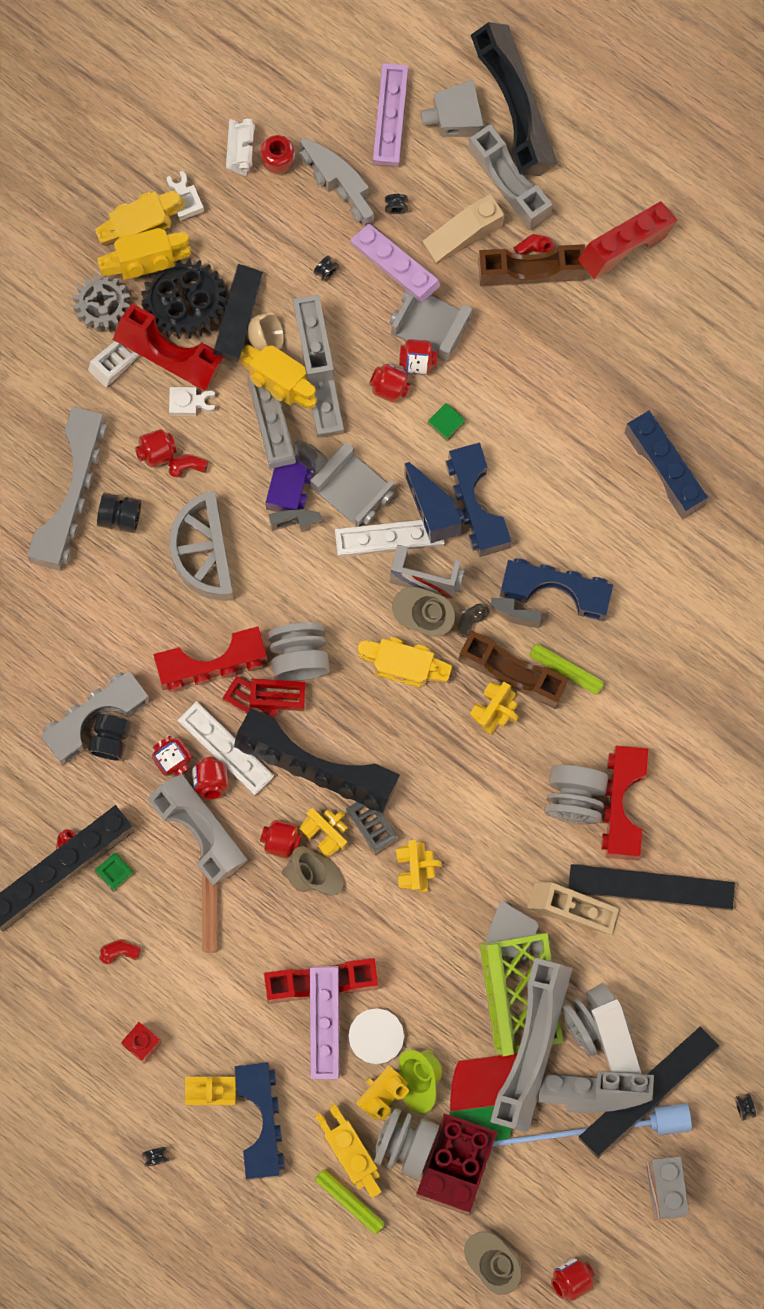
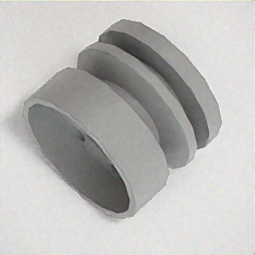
[268,622,330,681]
[544,765,608,824]
[561,983,632,1057]
[374,1108,440,1181]

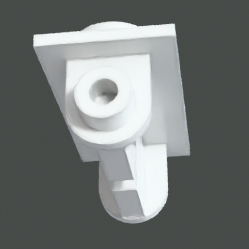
[226,119,255,176]

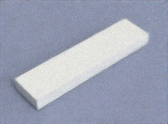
[335,520,445,557]
[177,701,274,796]
[591,999,641,1074]

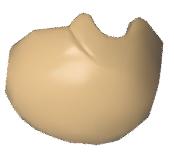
[248,313,284,351]

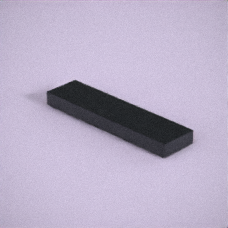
[212,263,263,363]

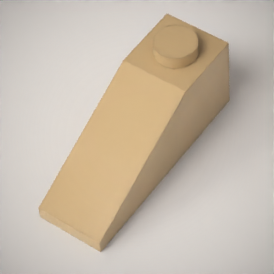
[422,194,504,264]
[527,882,619,935]

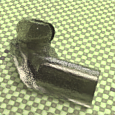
[457,603,490,638]

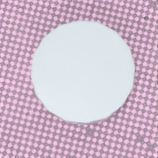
[349,1008,404,1065]

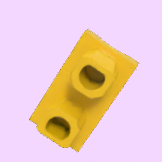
[470,682,519,735]
[299,808,348,858]
[396,840,442,893]
[356,1065,409,1121]
[185,1077,236,1106]

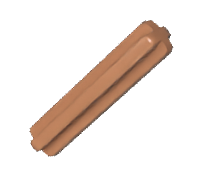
[202,873,217,953]

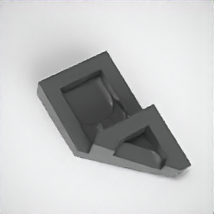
[268,510,322,532]
[491,598,541,628]

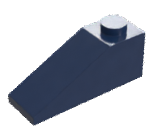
[404,462,465,543]

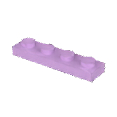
[373,63,408,167]
[350,223,441,303]
[310,966,339,1079]

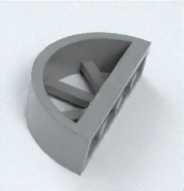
[169,490,234,601]

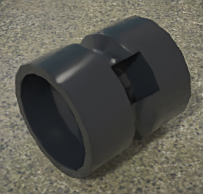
[97,492,142,534]
[88,714,131,761]

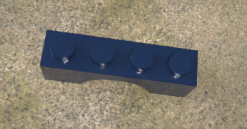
[624,410,708,520]
[445,442,512,557]
[499,558,613,621]
[234,1062,285,1181]

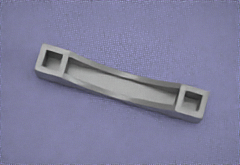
[27,406,108,571]
[490,958,573,1132]

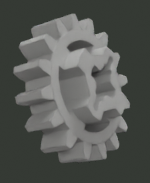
[73,274,130,332]

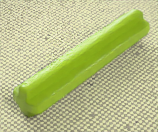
[529,644,604,695]
[315,1170,385,1234]

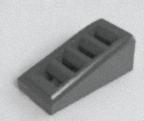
[346,802,398,855]

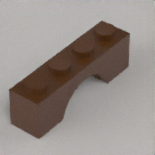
[478,244,587,286]
[458,630,569,709]

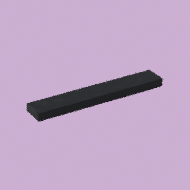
[568,864,735,911]
[578,1027,719,1159]

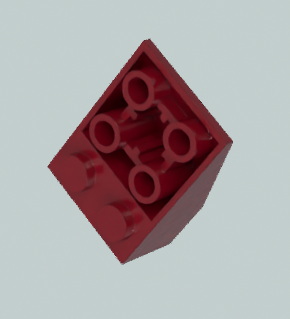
[415,1113,497,1216]

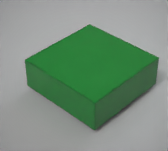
[427,403,465,441]
[95,852,134,892]

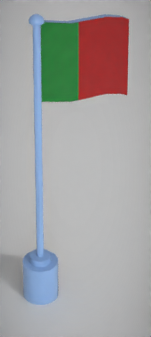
[449,1053,692,1147]

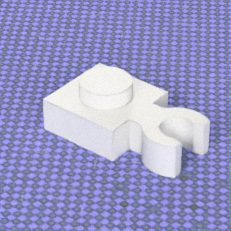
[167,171,204,221]
[169,387,215,416]

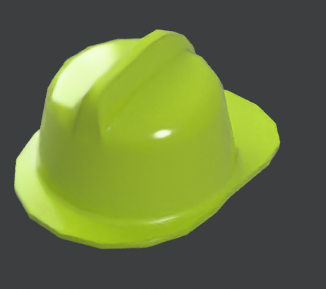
[399,1049,442,1114]

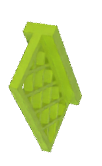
[479,932,563,1056]

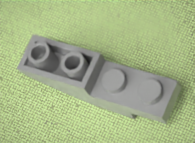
[299,138,374,227]
[539,1071,654,1113]

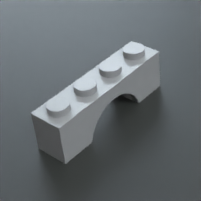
[468,124,553,230]
[41,671,150,766]
[147,774,247,886]

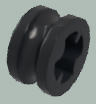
[385,194,408,214]
[313,255,339,282]
[735,1093,756,1121]
[142,1147,170,1167]

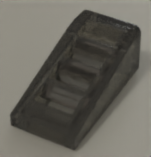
[295,439,328,474]

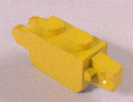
[95,190,185,246]
[97,228,192,280]
[239,344,317,409]
[357,637,452,688]
[314,1103,382,1199]

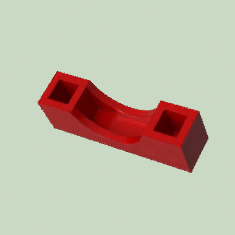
[578,201,678,279]
[112,303,224,391]
[153,626,268,692]
[601,745,649,861]
[264,958,378,1004]

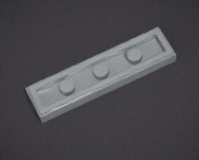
[247,377,296,469]

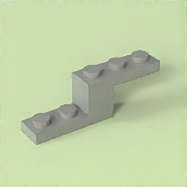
[293,294,344,437]

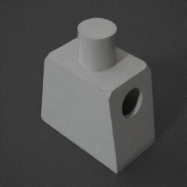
[420,80,484,137]
[485,901,550,962]

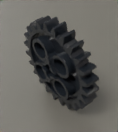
[141,258,227,339]

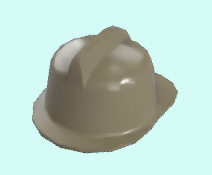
[392,587,455,637]
[282,846,344,896]
[464,1232,522,1295]

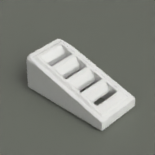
[88,341,140,387]

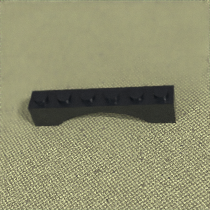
[471,22,558,176]
[234,708,400,813]
[0,805,135,932]

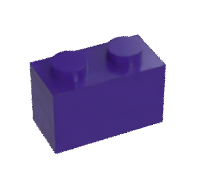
[265,456,314,512]

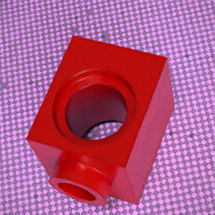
[121,1022,162,1064]

